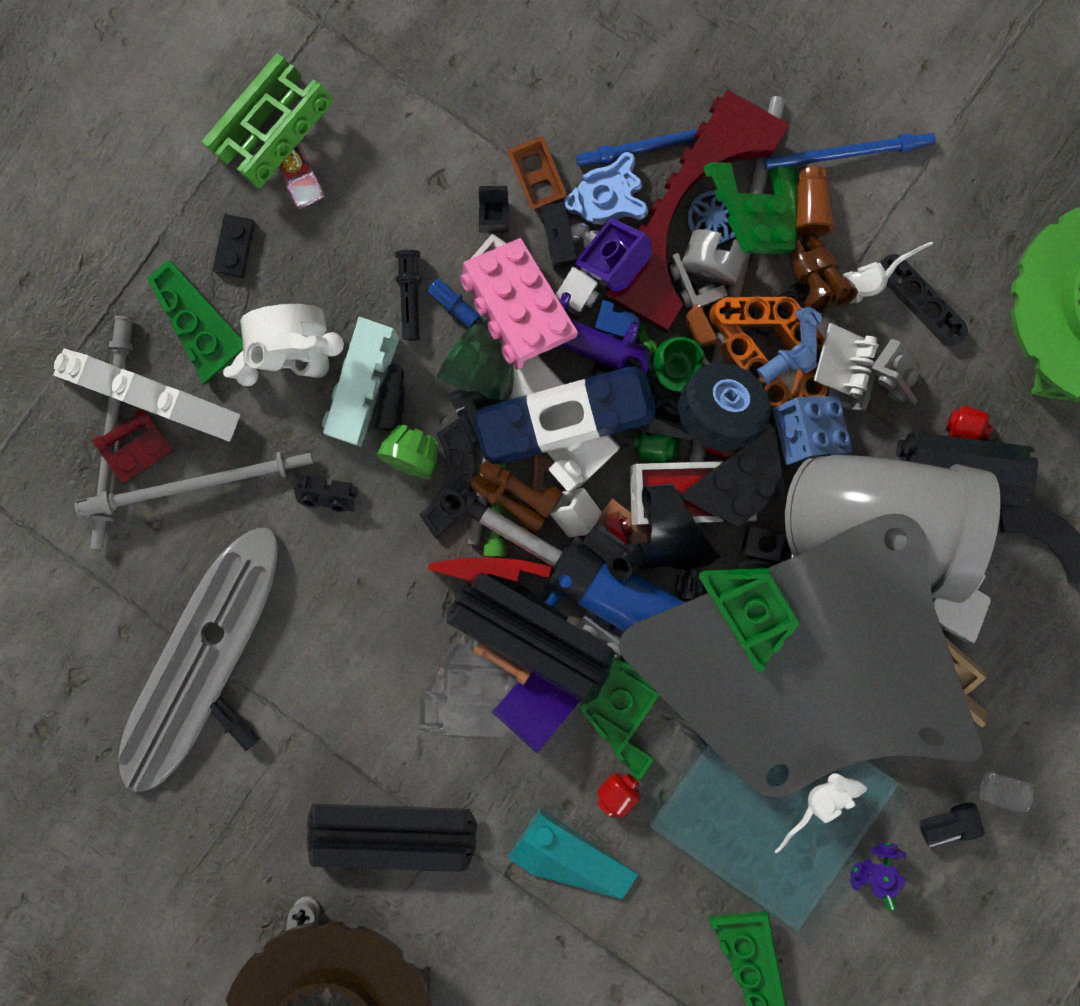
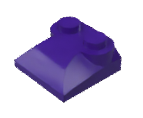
[574,218,653,291]

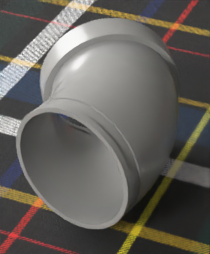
[785,454,1000,603]

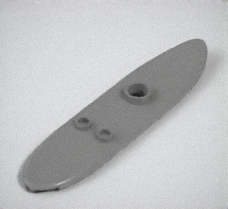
[118,528,278,792]

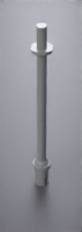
[86,316,134,549]
[74,452,313,518]

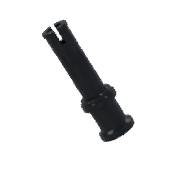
[395,250,422,341]

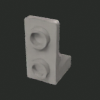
[668,253,728,310]

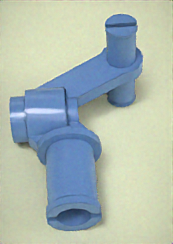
[757,307,822,385]

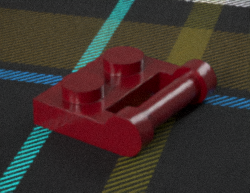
[91,408,173,484]

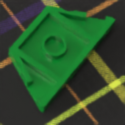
[699,568,800,673]

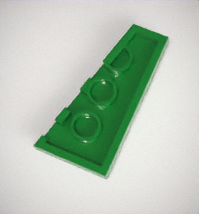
[147,259,243,385]

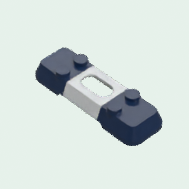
[474,366,656,464]

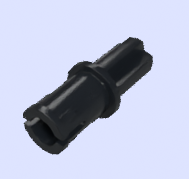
[210,698,260,752]

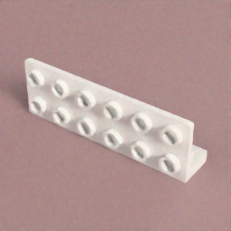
[452,332,620,492]

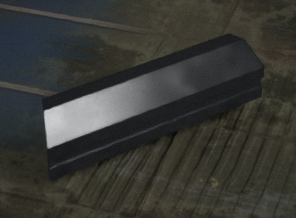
[446,573,614,704]
[307,803,477,872]

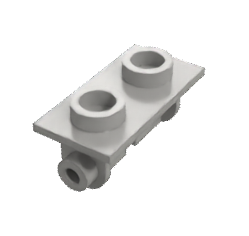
[576,610,624,661]

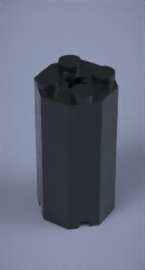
[896,432,1038,507]

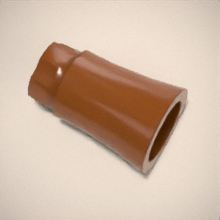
[796,166,835,236]

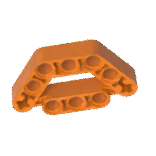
[708,297,828,408]

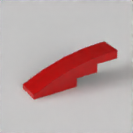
[427,557,552,581]

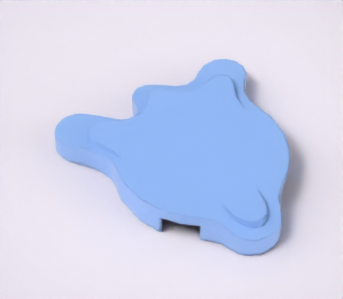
[564,152,648,225]

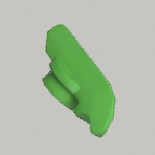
[638,323,658,378]

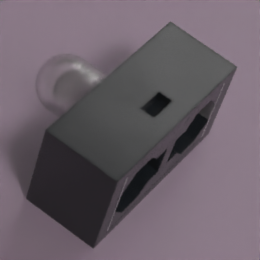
[541,201,590,270]

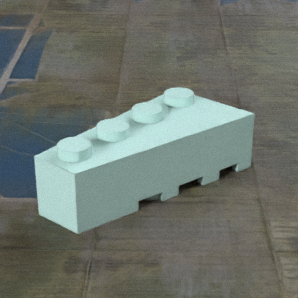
[322,317,400,447]

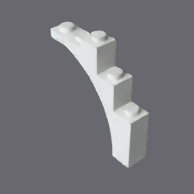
[53,348,241,442]

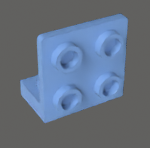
[772,396,852,465]

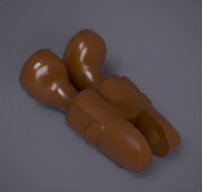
[788,232,858,313]

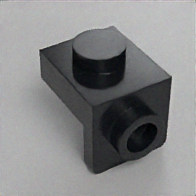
[478,186,509,233]

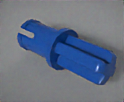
[428,279,481,329]

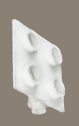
[814,323,879,399]

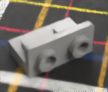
[872,339,921,406]

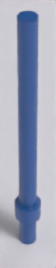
[576,129,698,166]
[763,133,936,170]

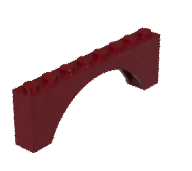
[605,89,789,334]

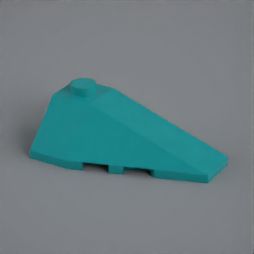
[507,807,639,899]

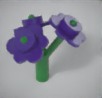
[850,842,907,910]

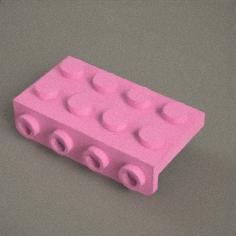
[460,238,578,370]

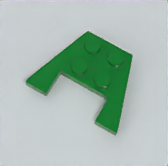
[703,162,797,254]
[580,659,659,781]

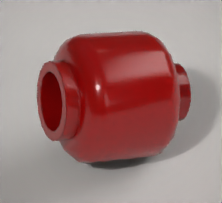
[945,405,993,441]
[597,772,641,818]

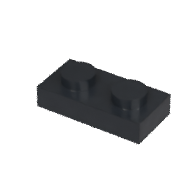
[213,214,255,278]

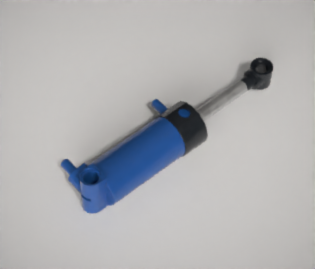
[437,479,685,631]

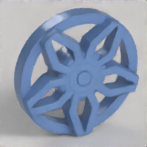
[687,190,735,246]

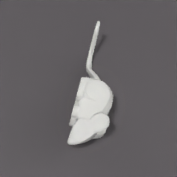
[828,242,933,303]
[775,773,867,853]

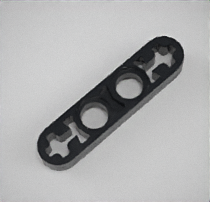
[880,254,968,346]

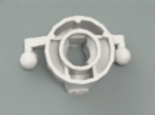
[223,304,344,386]

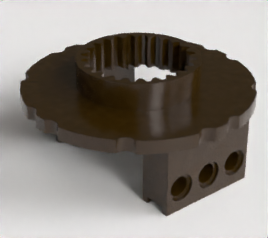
[226,921,432,1006]

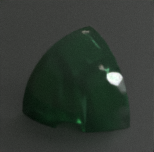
[436,322,514,401]

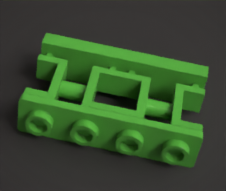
[201,53,334,189]

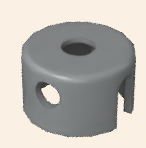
[682,229,747,285]

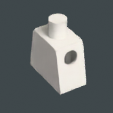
[932,575,991,643]

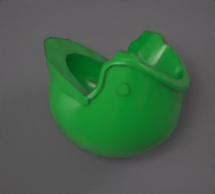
[654,337,704,392]

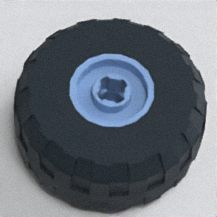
[678,363,771,452]

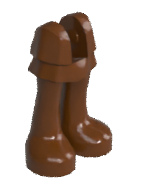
[471,461,562,535]

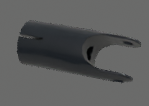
[373,363,405,432]

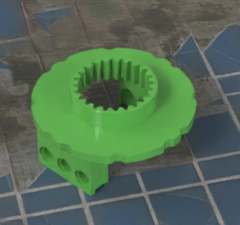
[1010,207,1080,403]

